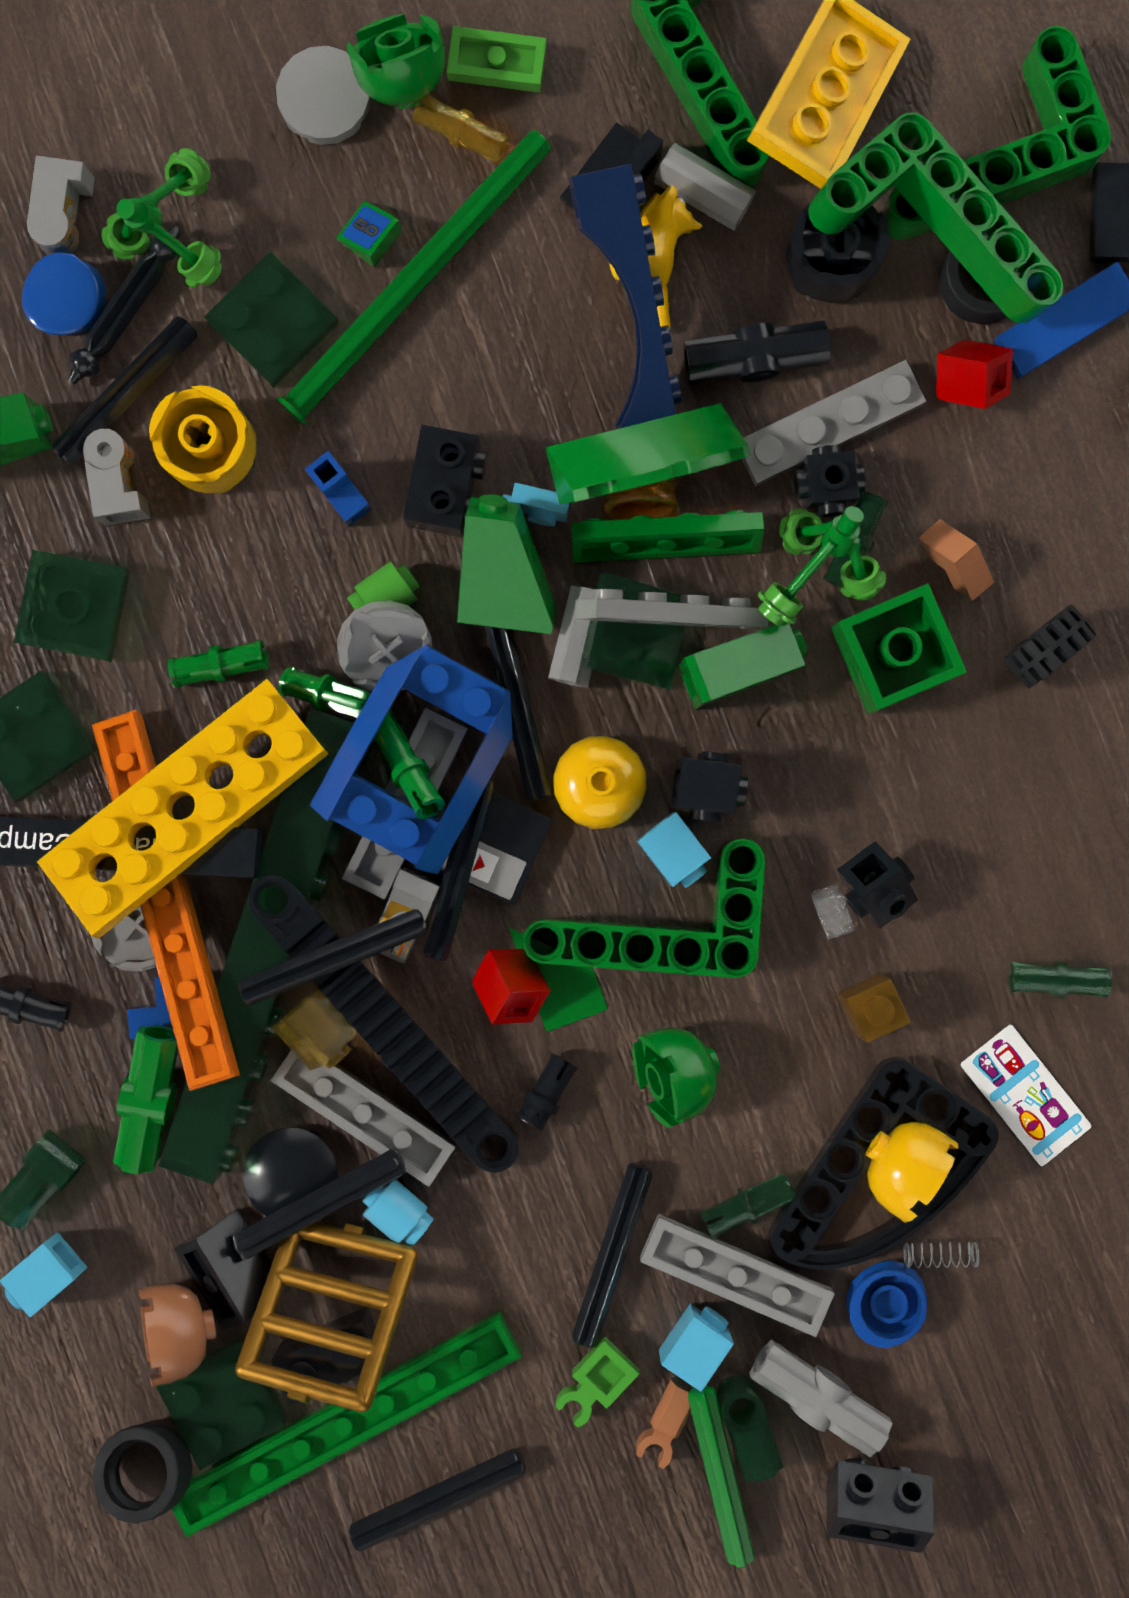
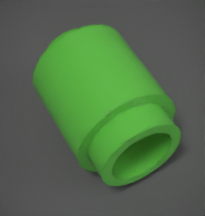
[347,561,420,610]

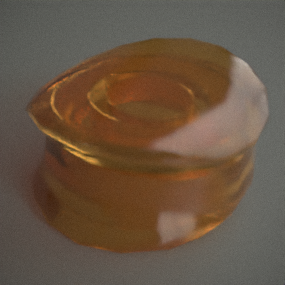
[604,478,680,520]

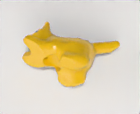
[609,185,702,331]

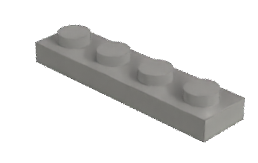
[741,360,927,487]
[575,589,769,629]
[342,708,469,899]
[271,1039,457,1187]
[640,1214,835,1337]

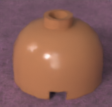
[139,1284,216,1387]

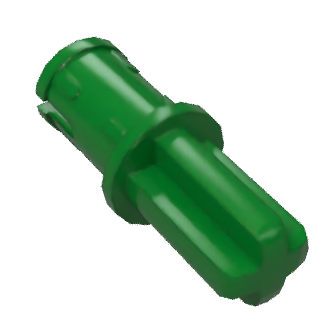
[279,667,370,717]

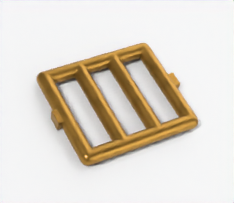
[235,1222,419,1412]

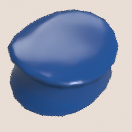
[22,252,106,336]
[846,1260,927,1348]

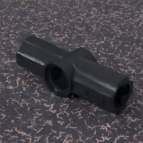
[683,320,831,385]

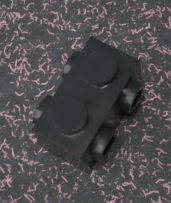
[403,424,487,538]
[670,751,748,823]
[826,1458,934,1553]

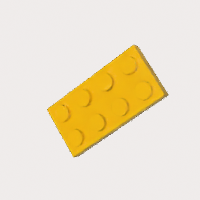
[747,0,911,189]

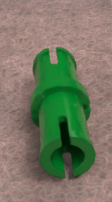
[168,640,269,688]

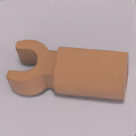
[636,1377,694,1469]

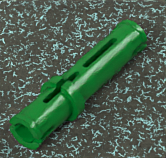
[370,694,445,820]

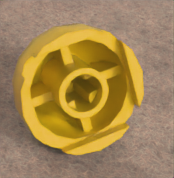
[553,736,647,829]
[866,1122,958,1223]

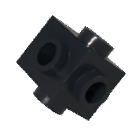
[794,445,866,517]
[837,841,918,929]

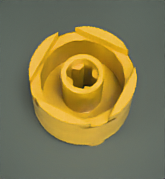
[149,385,257,493]

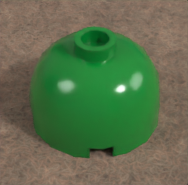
[346,14,446,109]
[632,1027,720,1128]

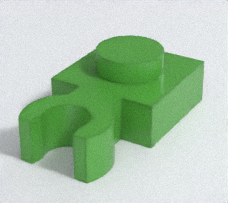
[555,1336,639,1428]

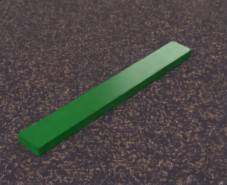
[172,1311,522,1537]

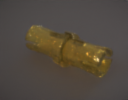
[413,94,510,165]

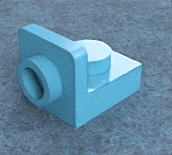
[503,483,571,527]

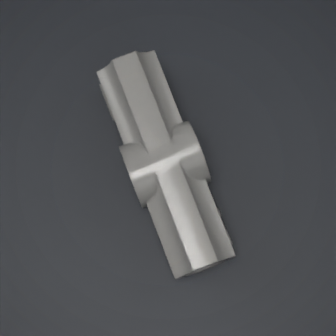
[749,1339,893,1458]

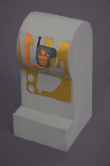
[27,155,95,255]
[83,429,151,526]
[379,868,441,964]

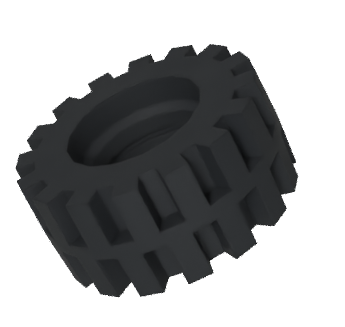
[1003,604,1097,689]

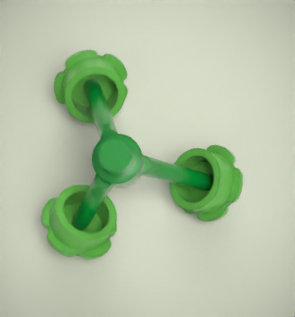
[102,148,222,288]
[758,506,887,626]

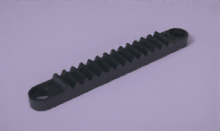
[248,874,519,1173]

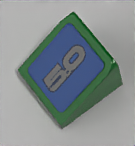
[336,200,402,267]

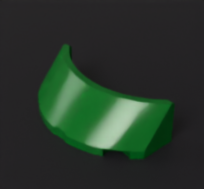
[546,403,750,505]

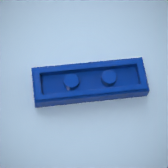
[993,262,1129,380]

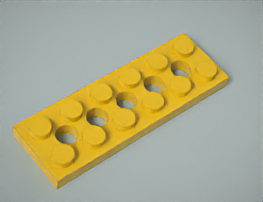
[37,679,329,939]

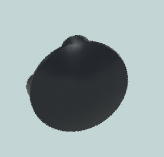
[243,1127,338,1216]

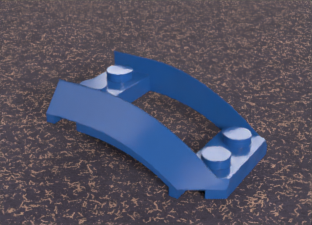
[310,644,513,874]

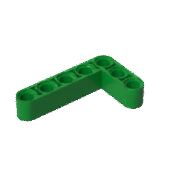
[630,0,769,187]
[882,26,1111,240]
[808,112,1063,324]
[523,838,765,978]

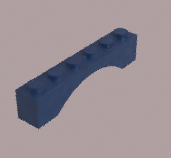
[568,164,681,429]

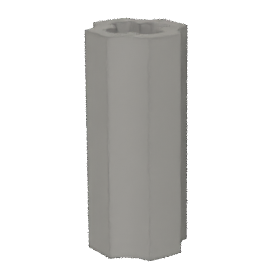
[654,143,756,231]
[548,586,605,689]

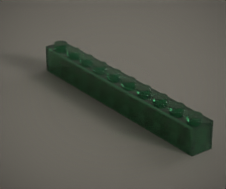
[158,709,374,1184]

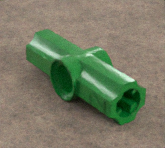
[113,1024,178,1175]

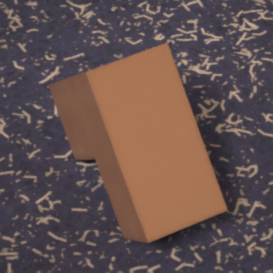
[918,519,994,601]

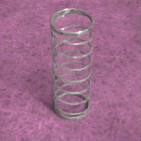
[904,1242,980,1268]

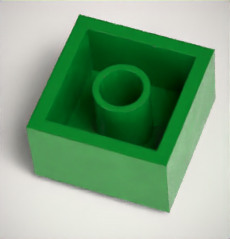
[830,583,967,714]

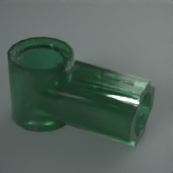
[0,1129,87,1231]
[716,1375,784,1482]

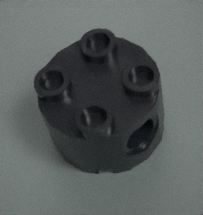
[786,198,890,303]

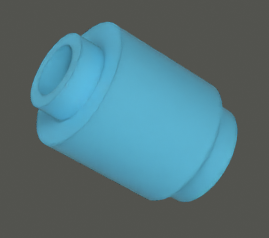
[362,1179,434,1246]

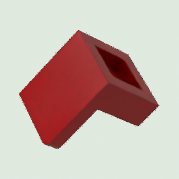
[936,340,1013,409]
[472,949,551,1025]

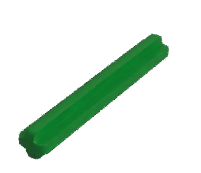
[688,1386,755,1568]

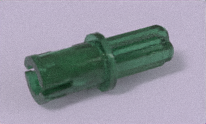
[700,1174,796,1239]

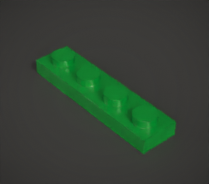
[571,510,764,563]

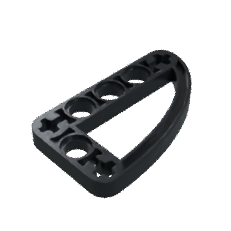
[769,1057,999,1270]

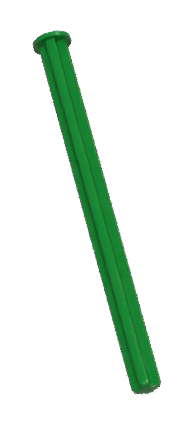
[276,130,551,426]

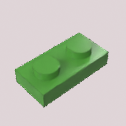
[447,26,547,93]

